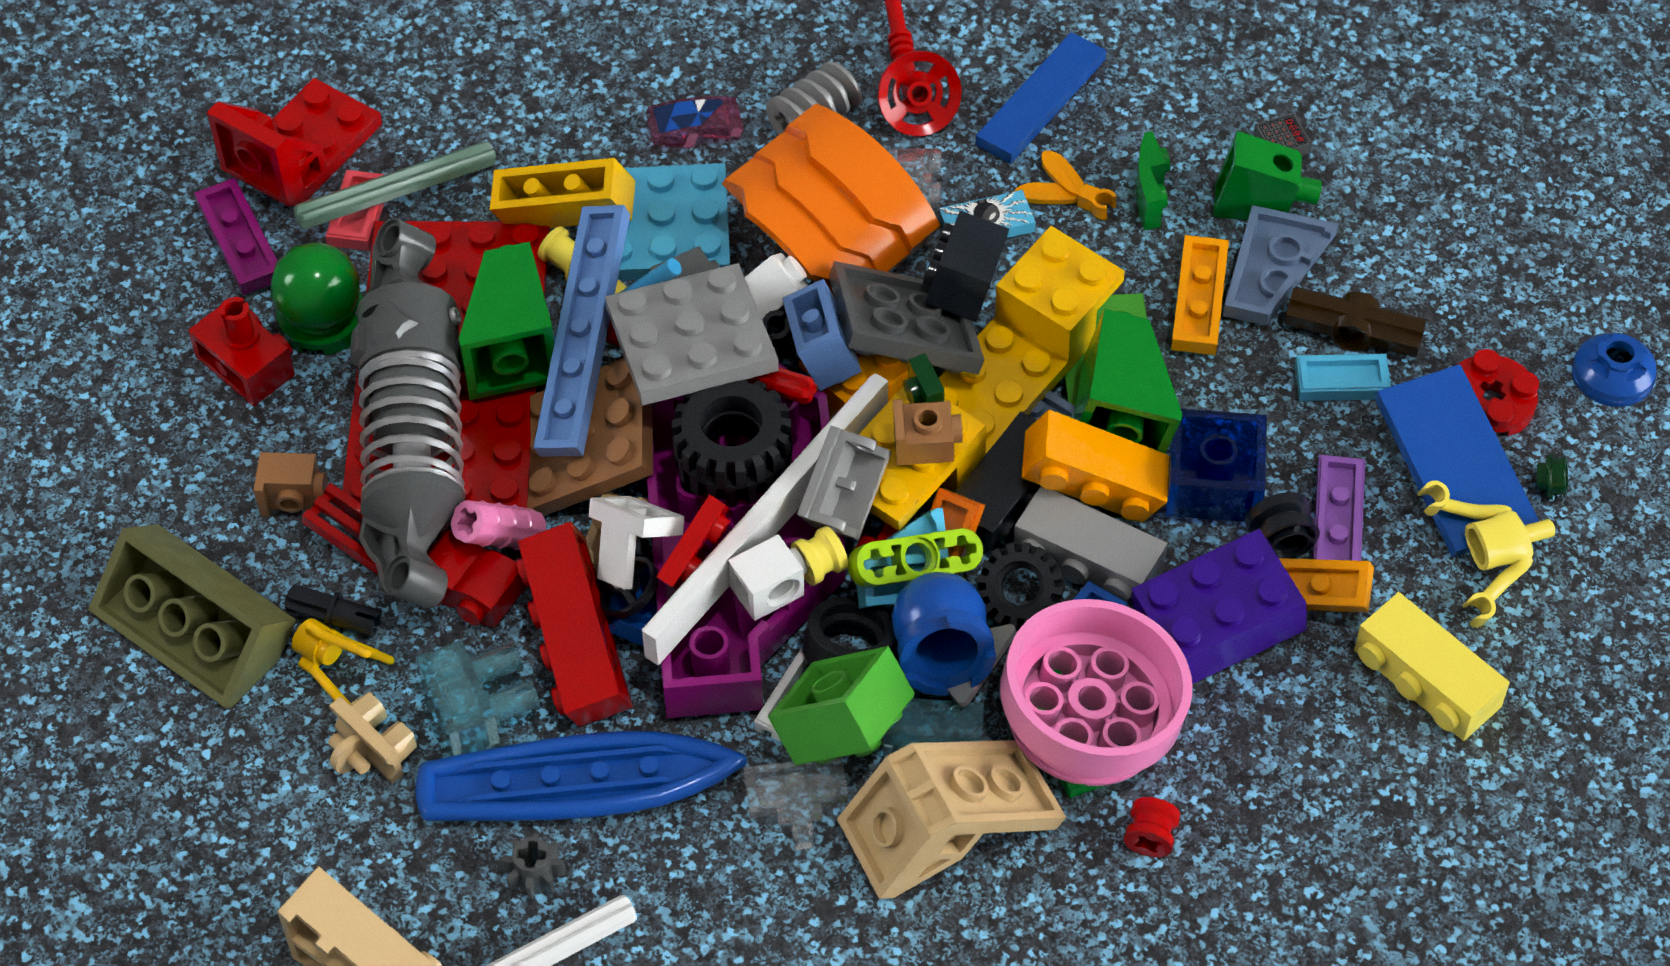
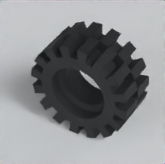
[976,542,1066,630]

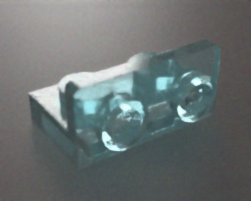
[883,699,984,758]

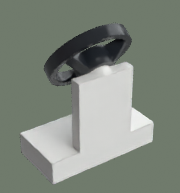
[588,496,685,619]

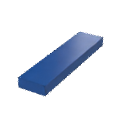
[975,32,1106,164]

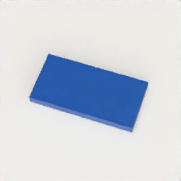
[1374,364,1539,558]

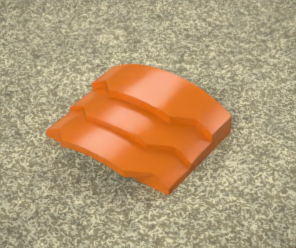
[722,103,940,295]

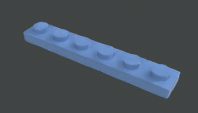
[533,205,630,457]

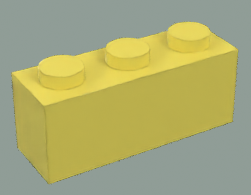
[1354,592,1510,742]

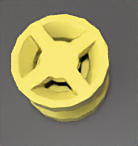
[791,526,848,586]

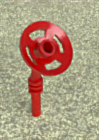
[877,0,962,136]

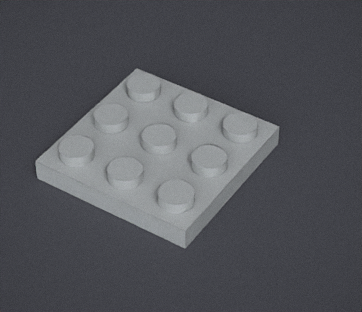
[605,263,779,406]

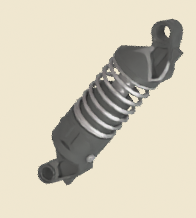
[350,218,466,609]

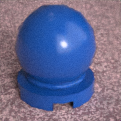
[892,572,996,696]

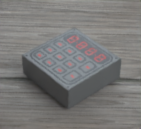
[1253,113,1312,155]

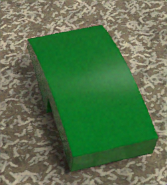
[1136,131,1170,231]

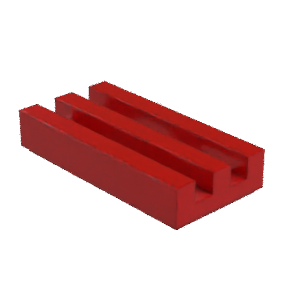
[301,482,378,575]

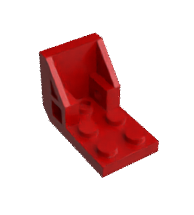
[207,78,382,206]

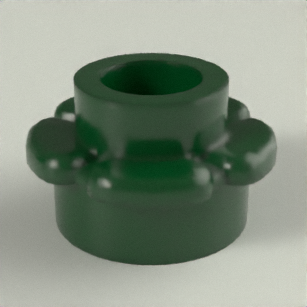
[1537,454,1568,500]

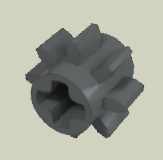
[501,833,566,900]

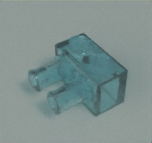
[416,640,541,756]

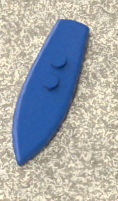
[415,731,748,821]

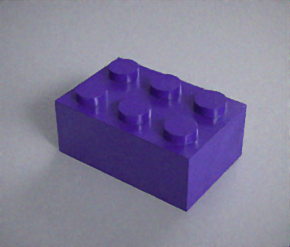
[1131,528,1307,684]

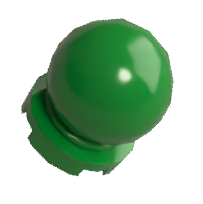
[271,242,363,355]

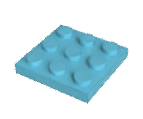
[618,163,730,281]

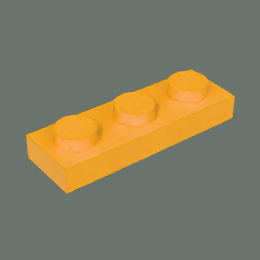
[1171,235,1229,355]

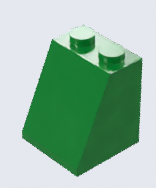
[459,242,554,400]
[1073,308,1182,454]

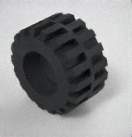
[672,379,792,505]

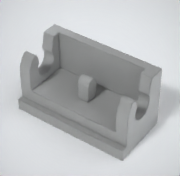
[797,425,891,541]

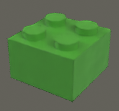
[768,646,915,765]

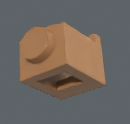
[893,399,963,466]
[253,452,328,517]

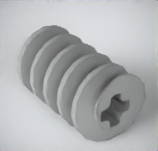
[766,61,863,135]

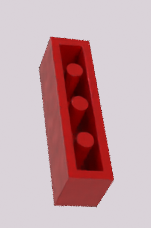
[516,521,633,728]

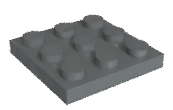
[829,261,985,375]

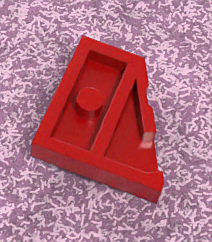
[656,494,733,590]

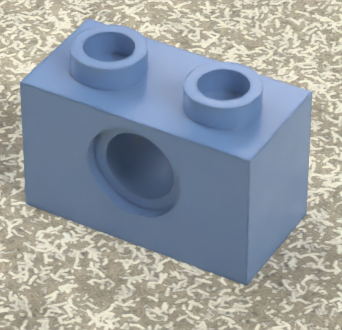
[782,279,862,391]

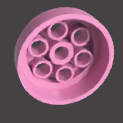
[1000,599,1193,786]

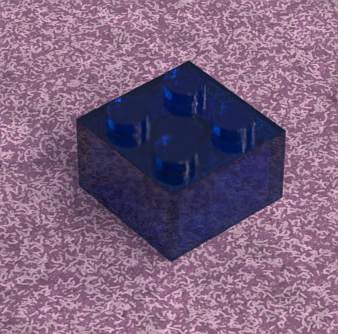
[1166,408,1267,522]

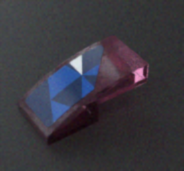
[646,96,744,148]

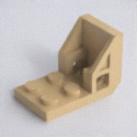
[837,740,1067,899]

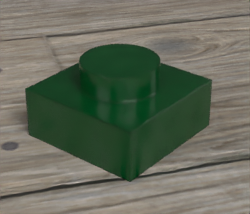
[903,353,944,404]

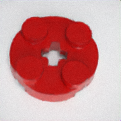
[1457,349,1539,436]

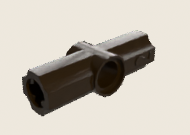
[1284,286,1427,357]

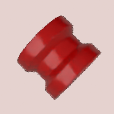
[1123,797,1181,858]

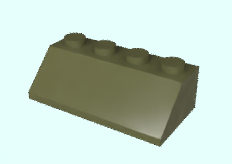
[88,524,297,709]

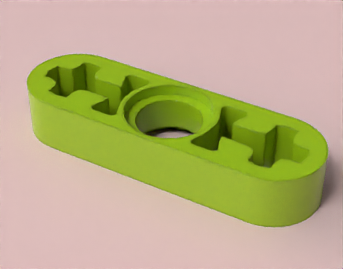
[848,528,983,588]

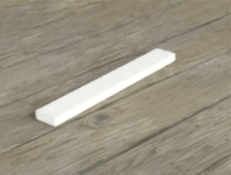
[642,373,888,666]

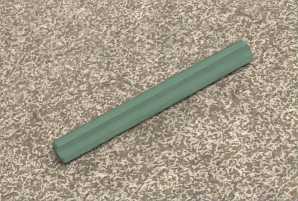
[294,141,496,229]

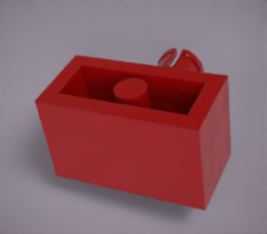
[188,297,295,407]

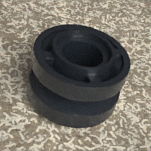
[1245,492,1320,559]

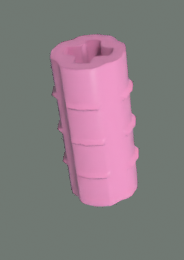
[451,500,546,551]

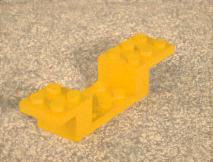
[858,226,1125,531]

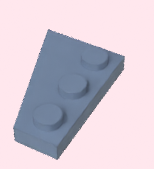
[1223,205,1339,326]

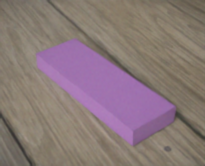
[1312,454,1365,561]

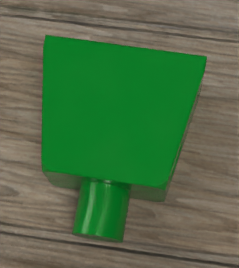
[1213,131,1322,220]

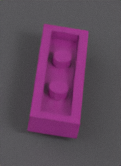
[194,178,277,295]

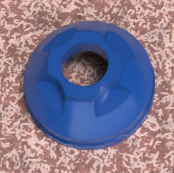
[1572,332,1657,407]

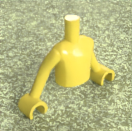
[1417,481,1555,628]

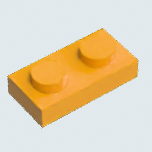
[1279,558,1374,613]

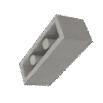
[1014,486,1168,608]

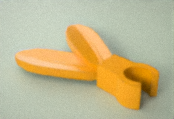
[1015,150,1117,220]

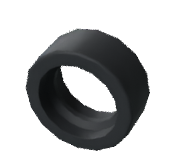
[803,597,897,665]

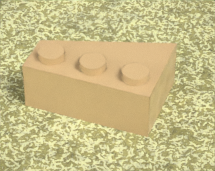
[277,866,442,966]

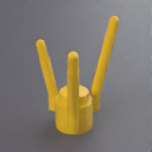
[291,618,395,704]

